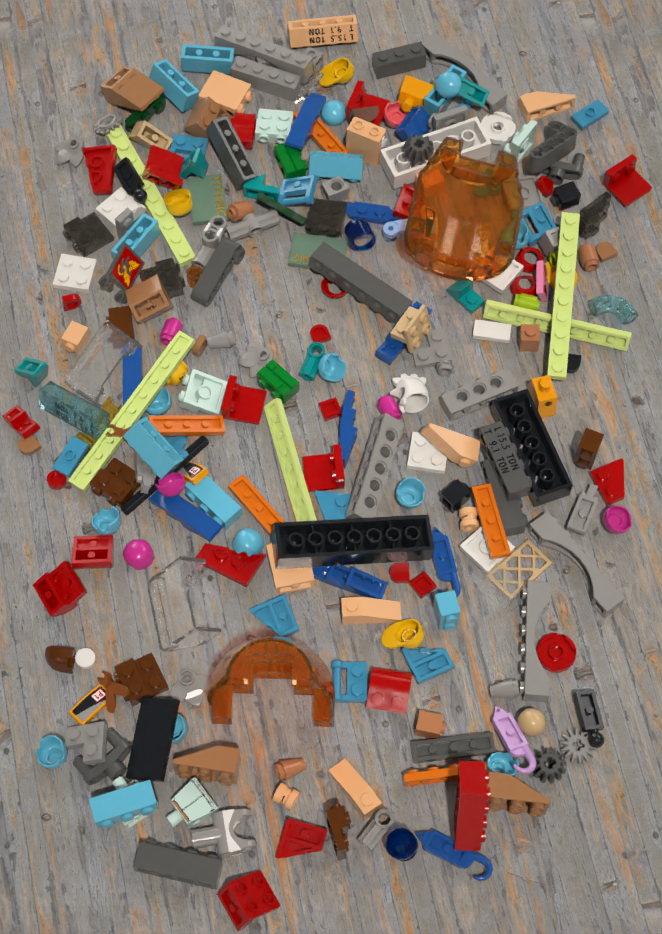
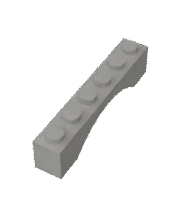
[214,25,313,84]
[422,32,508,115]
[528,511,625,618]
[519,581,551,702]

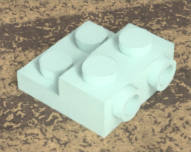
[255,109,294,144]
[503,119,538,167]
[177,369,227,415]

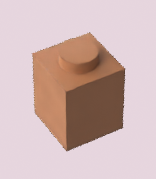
[519,324,540,352]
[415,710,447,739]

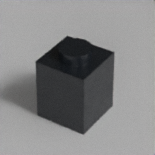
[551,181,581,211]
[439,479,471,514]

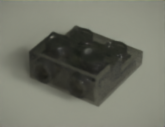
[578,191,611,240]
[305,199,347,238]
[62,212,114,257]
[139,257,186,298]

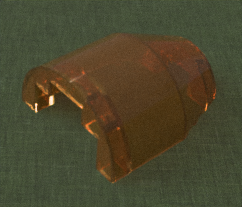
[404,137,525,281]
[208,636,335,727]

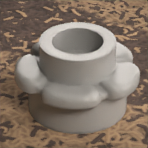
[436,360,454,376]

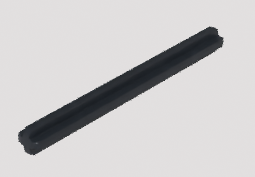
[120,435,209,515]

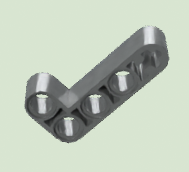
[528,121,577,173]
[191,237,245,307]

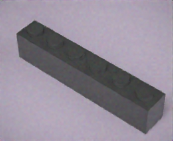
[309,241,413,324]

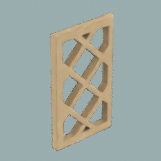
[486,539,552,601]

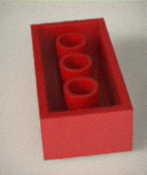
[454,761,490,851]

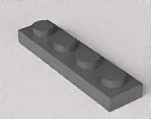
[411,732,496,764]

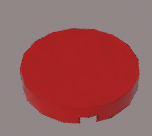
[536,633,576,673]

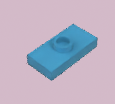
[571,99,609,131]
[52,435,90,478]

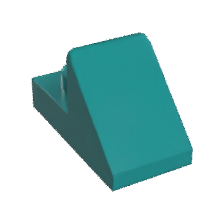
[457,76,490,107]
[179,147,208,179]
[243,174,280,202]
[446,279,485,314]
[14,357,48,387]

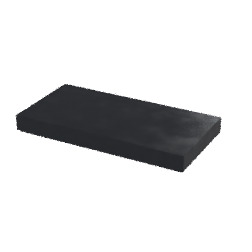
[125,697,180,782]

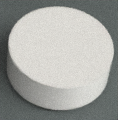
[75,648,96,669]

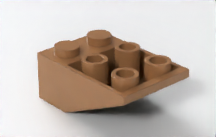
[100,66,165,111]
[173,745,241,786]
[486,772,550,817]

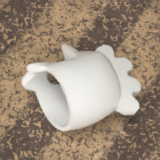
[390,373,429,414]

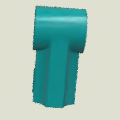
[299,342,325,382]

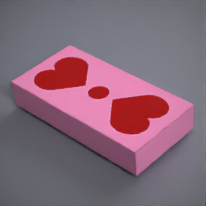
[536,260,548,302]

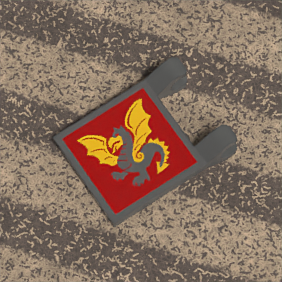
[98,242,145,304]

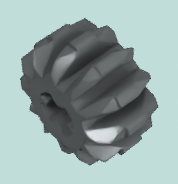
[403,133,434,164]
[534,748,566,784]

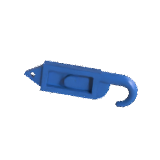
[328,201,400,225]
[432,527,461,597]
[416,830,493,881]

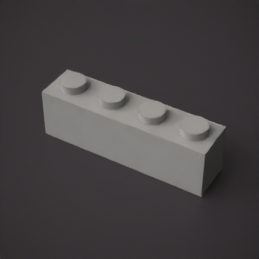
[230,56,301,102]

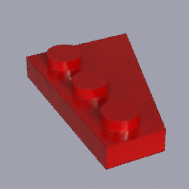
[82,145,117,195]
[195,543,266,588]

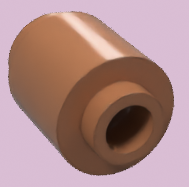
[227,200,254,222]
[577,243,600,272]

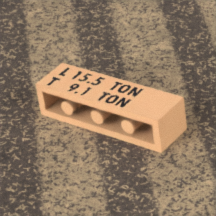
[288,15,358,48]

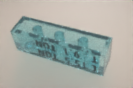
[38,381,110,440]

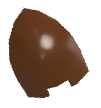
[348,106,379,123]
[45,646,76,674]

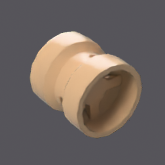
[459,507,480,532]
[272,782,300,811]

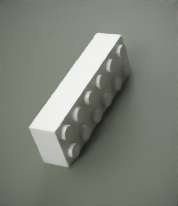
[380,116,492,189]

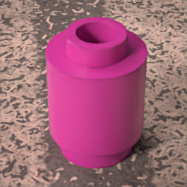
[160,318,183,346]
[377,395,402,420]

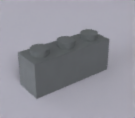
[372,41,427,79]

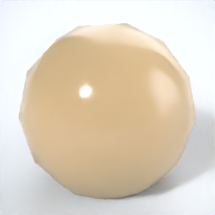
[517,708,546,737]

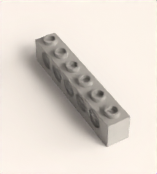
[345,413,404,519]

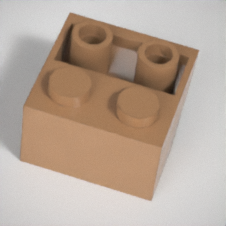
[184,96,233,143]
[125,274,174,324]

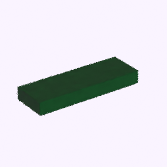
[257,192,308,226]

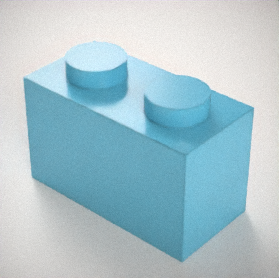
[433,590,461,631]

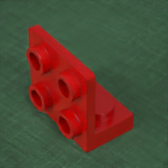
[346,80,390,126]
[142,145,184,190]
[602,154,652,207]
[221,375,267,425]
[302,444,345,492]
[217,870,280,931]

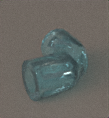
[588,294,639,325]

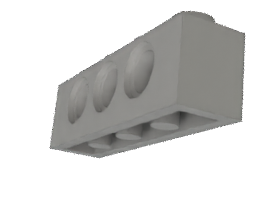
[440,368,519,422]

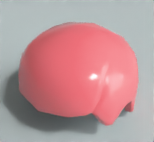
[383,101,408,128]

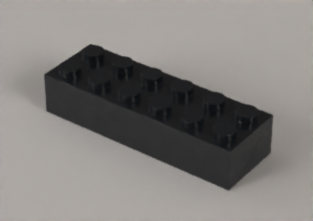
[491,388,573,507]

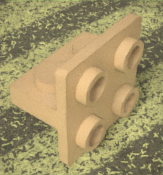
[390,304,431,353]

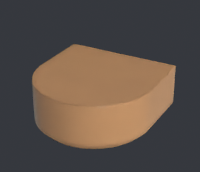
[596,242,618,263]
[192,334,208,357]
[18,435,42,455]

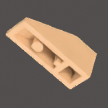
[518,92,576,123]
[421,423,481,468]
[341,597,402,625]
[328,759,382,821]

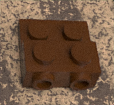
[90,457,140,507]
[113,653,169,707]
[326,804,351,861]

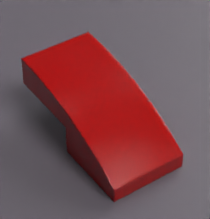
[2,405,40,439]

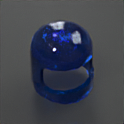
[344,218,376,251]
[385,828,419,861]

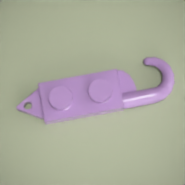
[491,706,537,774]

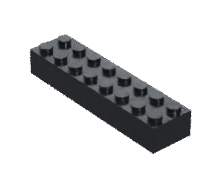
[271,515,435,569]

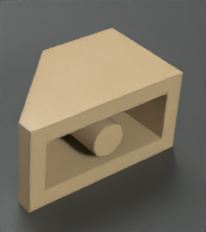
[129,120,173,150]

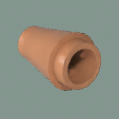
[274,758,306,781]

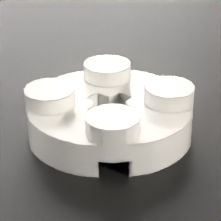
[481,112,516,146]

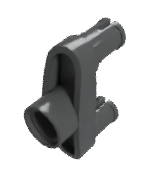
[541,153,585,185]
[72,728,132,785]

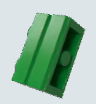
[274,143,308,179]
[257,360,300,404]

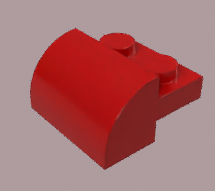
[71,535,114,569]
[33,561,87,617]
[366,666,413,714]

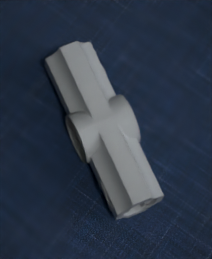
[225,209,280,241]

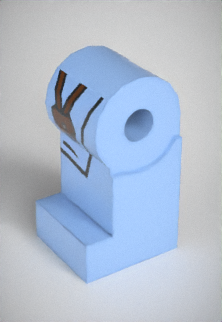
[383,218,417,243]

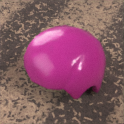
[155,472,186,497]
[603,505,632,534]
[123,539,155,570]

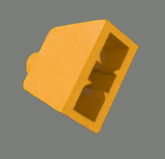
[398,75,435,112]
[527,375,557,418]

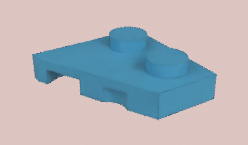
[315,490,351,520]
[401,648,455,685]

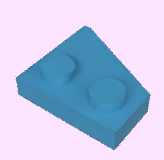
[250,594,300,639]

